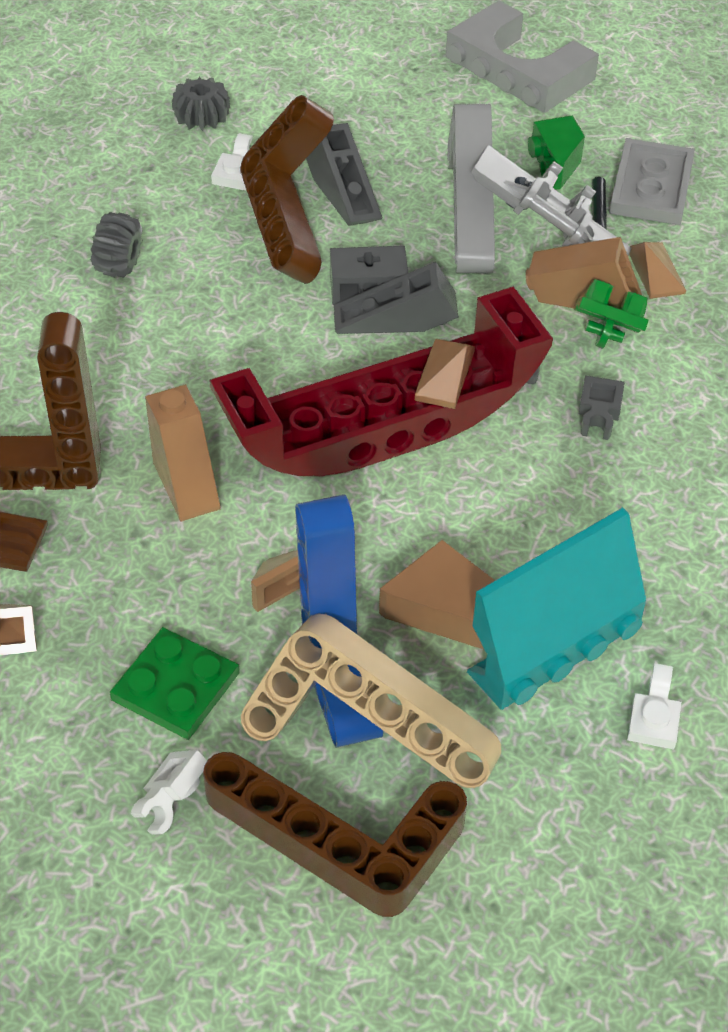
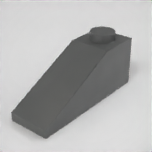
[306,123,383,226]
[334,261,459,334]

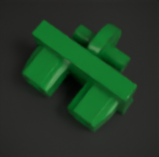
[574,279,649,349]

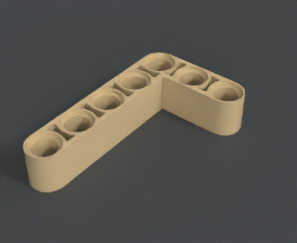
[241,614,501,788]

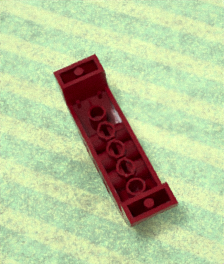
[209,286,553,476]

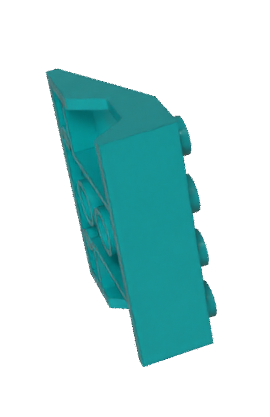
[467,507,646,710]

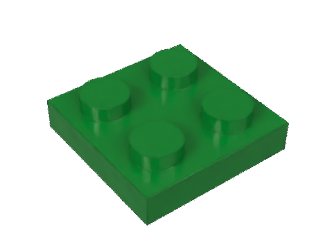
[110,627,240,740]

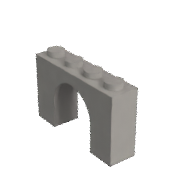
[446,0,599,113]

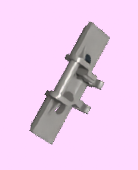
[471,145,631,256]

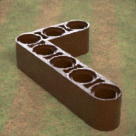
[240,95,334,284]
[0,312,101,490]
[203,752,467,917]

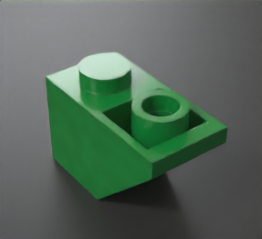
[528,115,585,190]

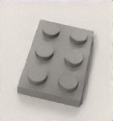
[609,138,695,225]

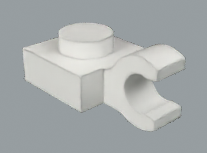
[211,133,253,190]
[627,663,682,749]
[131,750,207,835]

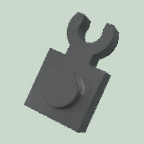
[578,375,625,440]

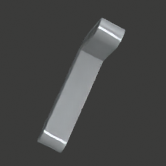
[447,104,495,273]

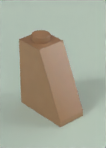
[526,237,642,309]
[145,384,220,522]
[379,540,495,649]

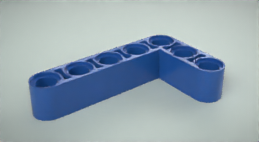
[295,494,383,748]

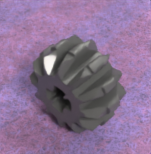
[172,76,230,131]
[90,212,143,278]

